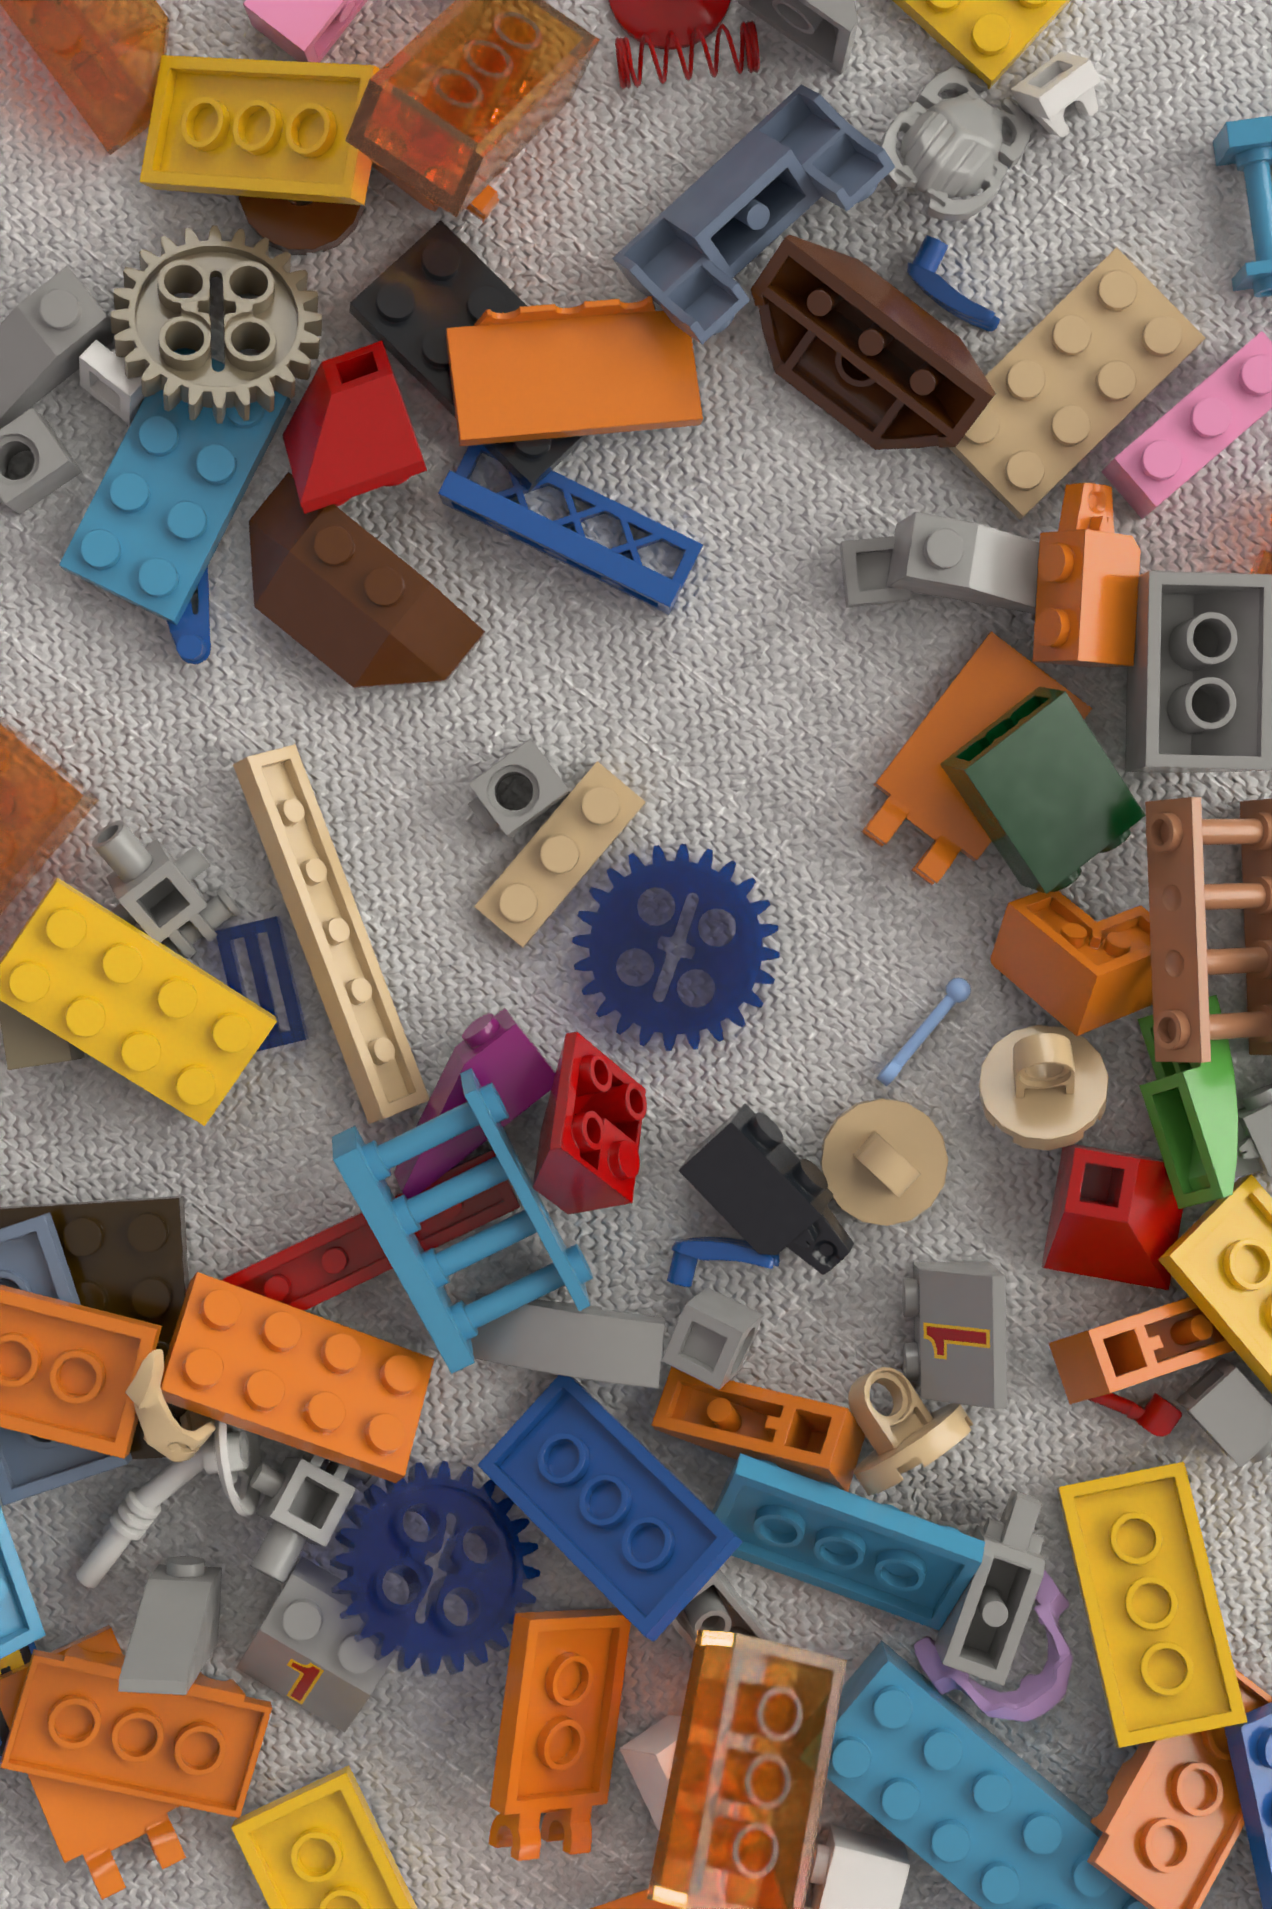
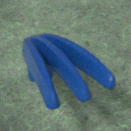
[907,235,1000,331]
[166,566,211,664]
[667,1237,780,1287]

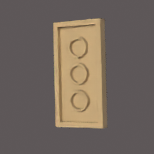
[948,247,1205,520]

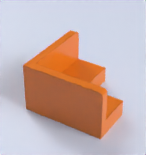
[990,891,1153,1037]

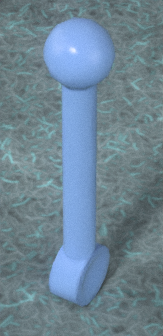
[876,978,971,1086]

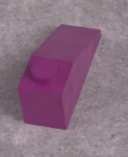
[394,1008,556,1199]

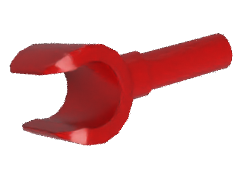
[1088,1393,1182,1437]

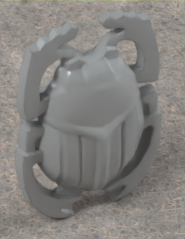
[880,66,1034,221]

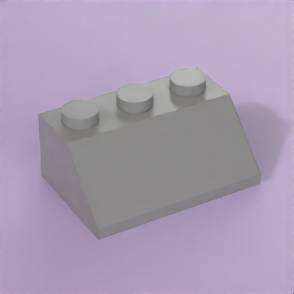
[1125,571,1272,773]

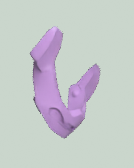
[914,1570,1073,1722]

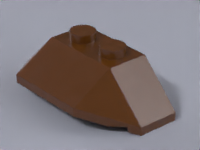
[750,235,996,450]
[249,472,486,689]

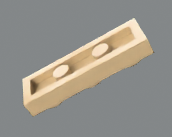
[474,761,646,948]

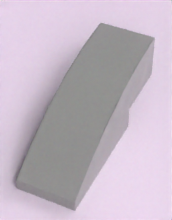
[471,1293,665,1389]

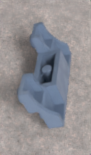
[612,84,895,345]

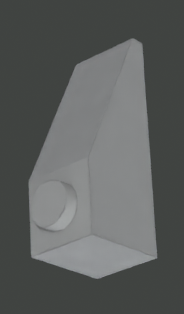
[0,266,116,429]
[887,512,1039,614]
[118,1556,222,1695]

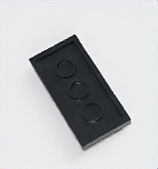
[349,220,589,492]

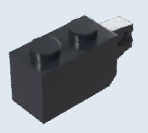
[678,1103,854,1275]

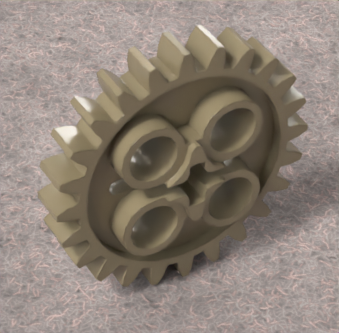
[111,225,322,424]

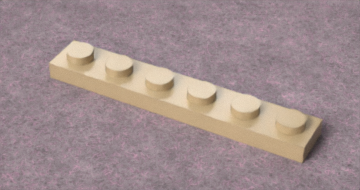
[233,744,430,1124]

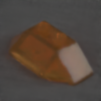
[0,0,170,155]

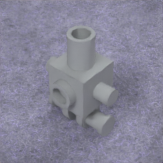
[92,820,242,959]
[249,1452,379,1584]

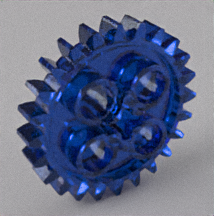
[572,844,780,1051]
[330,1461,540,1677]

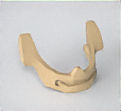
[126,1349,216,1462]

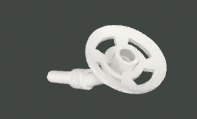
[76,1420,261,1588]

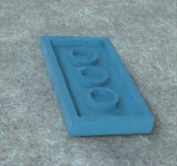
[59,348,291,625]
[712,1453,985,1631]

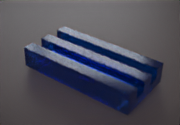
[215,916,309,1052]

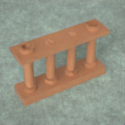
[1145,797,1272,1063]

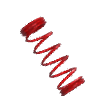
[615,20,760,90]

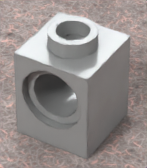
[0,407,82,514]
[468,738,570,838]
[662,1287,764,1390]
[1176,1358,1272,1468]

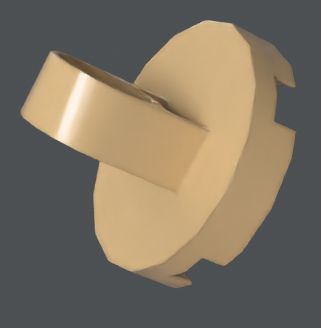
[979,1025,1109,1151]
[820,1098,948,1226]
[848,1367,974,1496]

